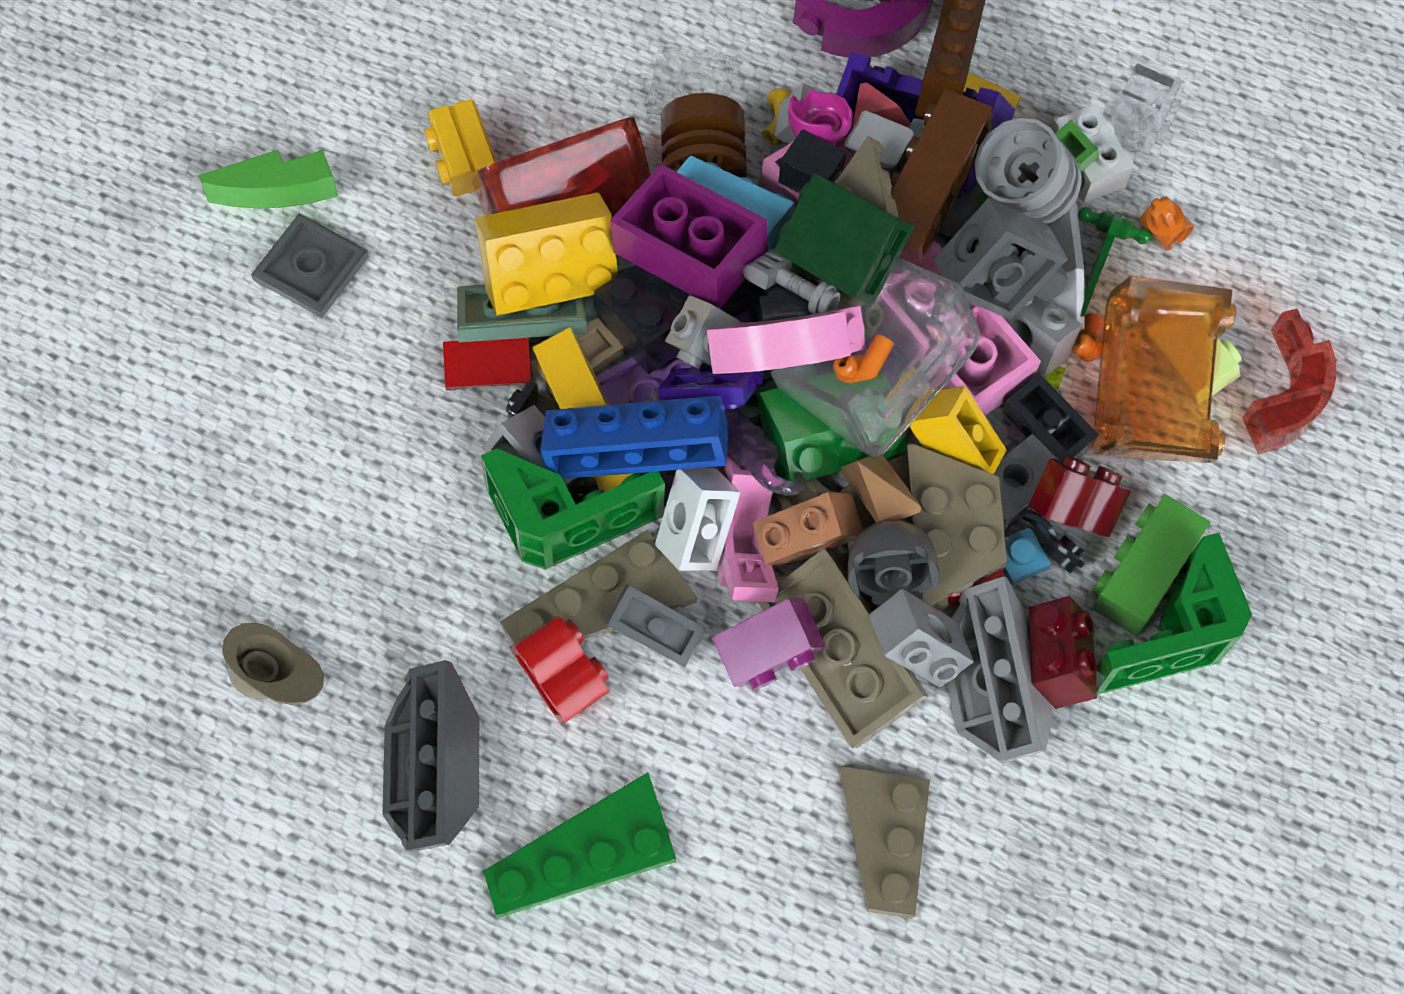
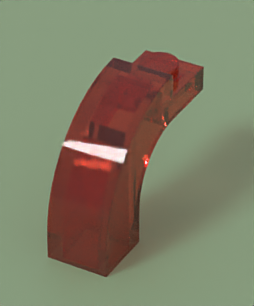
[1242,308,1336,455]

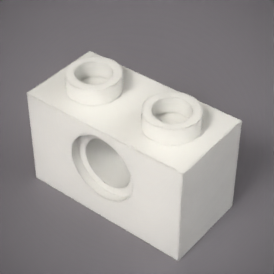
[655,467,740,571]

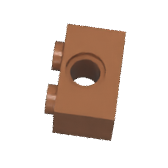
[752,492,863,565]

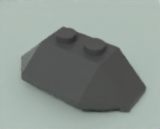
[382,660,480,852]

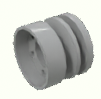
[975,118,1082,224]

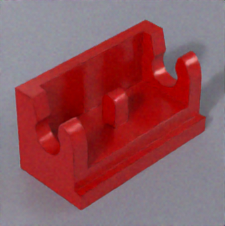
[443,338,532,391]

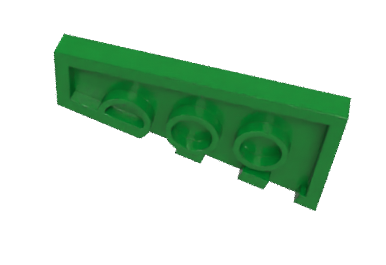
[483,772,676,919]

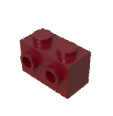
[1029,596,1097,709]

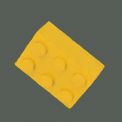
[475,192,618,316]

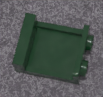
[773,173,915,305]

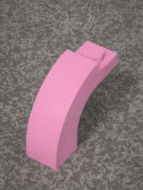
[707,305,866,374]
[717,448,779,603]

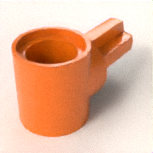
[1139,196,1194,251]

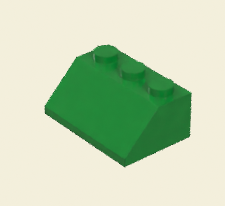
[756,370,907,485]

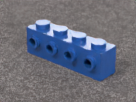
[540,395,729,479]

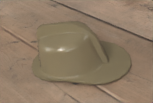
[222,622,324,705]

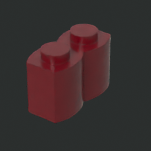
[1028,455,1132,537]

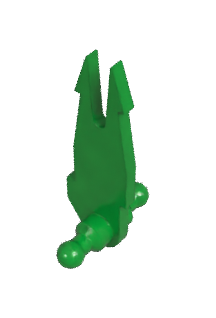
[1078,207,1151,315]

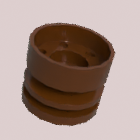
[660,93,747,178]

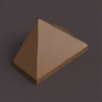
[841,452,921,523]

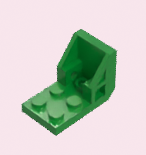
[481,449,665,570]
[1096,533,1252,695]

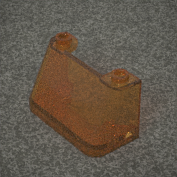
[1093,276,1236,463]

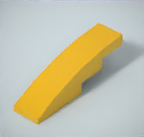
[532,327,634,492]

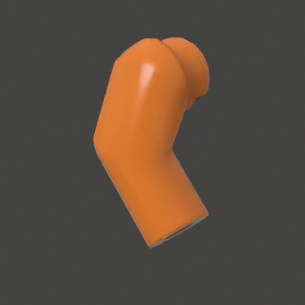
[1072,313,1104,362]

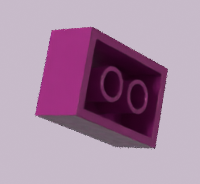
[610,164,768,309]

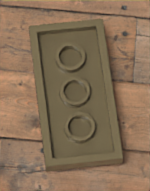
[758,548,929,748]

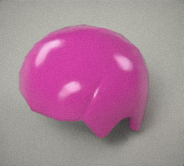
[788,89,853,145]

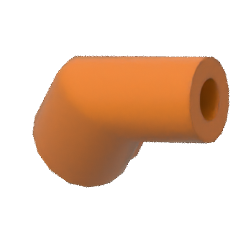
[833,334,894,384]

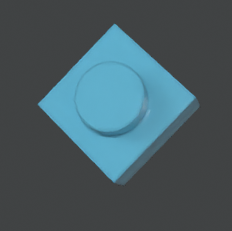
[1003,527,1051,586]

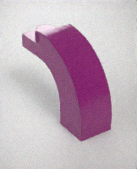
[793,0,933,58]

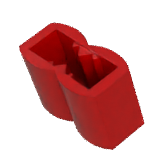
[509,616,609,723]

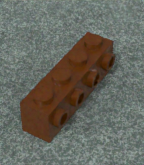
[891,89,992,268]

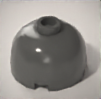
[847,520,939,606]

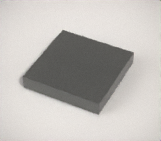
[251,213,369,318]

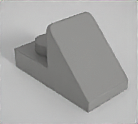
[842,110,915,180]

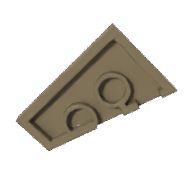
[838,766,930,919]

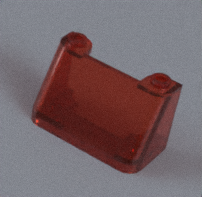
[472,117,651,218]

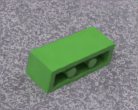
[1091,494,1211,637]

